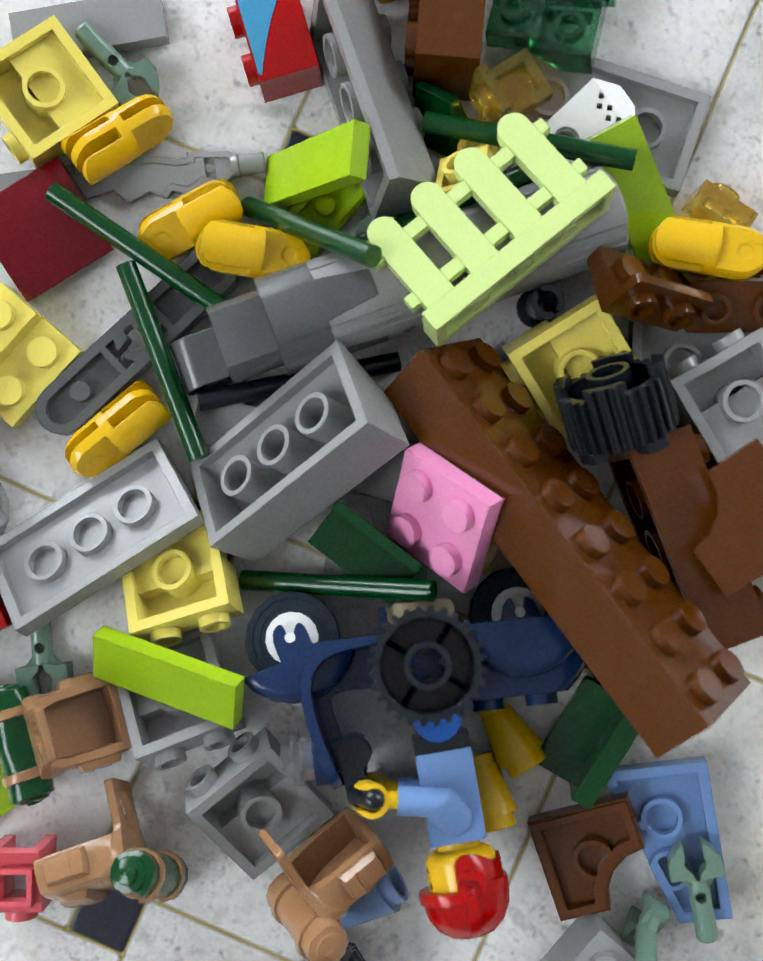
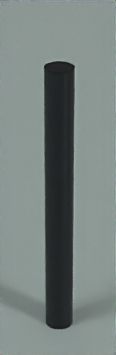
[196,351,402,411]

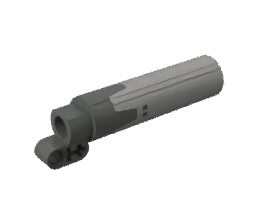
[169,164,629,396]

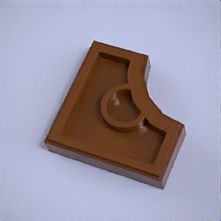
[692,438,763,598]
[527,791,645,921]

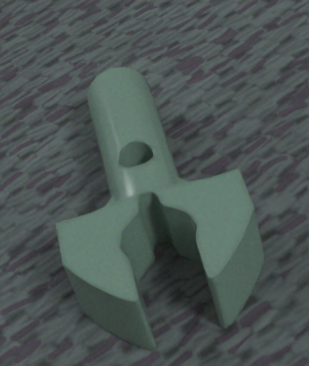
[75,22,159,106]
[15,622,74,696]
[666,836,726,944]
[622,893,670,961]

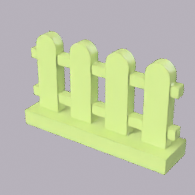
[367,113,616,347]

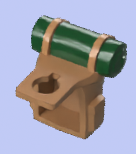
[0,672,132,806]
[33,778,188,908]

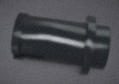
[516,284,565,328]

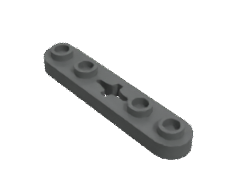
[35,250,240,436]

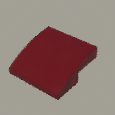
[0,156,115,302]

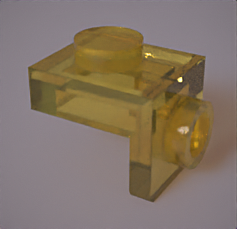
[469,47,554,123]
[681,179,759,227]

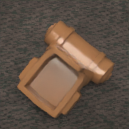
[257,807,394,961]

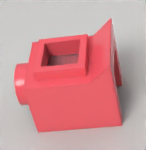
[0,834,57,922]

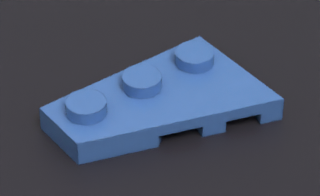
[607,756,733,923]

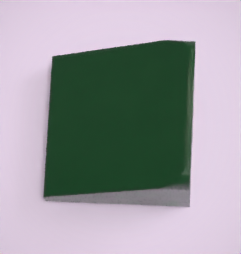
[415,80,468,157]

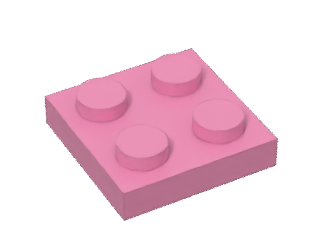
[386,442,504,594]

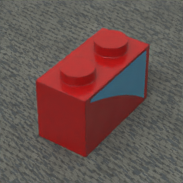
[226,0,322,103]

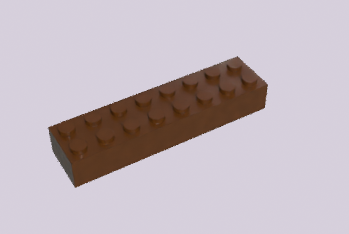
[384,338,751,758]

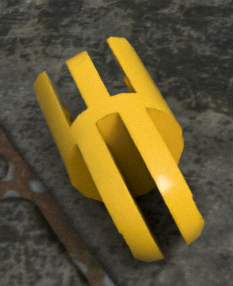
[60,94,173,186]
[137,178,243,260]
[647,216,763,280]
[195,219,311,279]
[65,379,172,478]

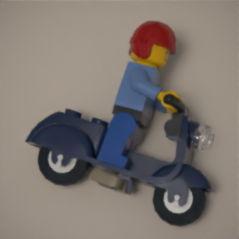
[245,567,586,939]

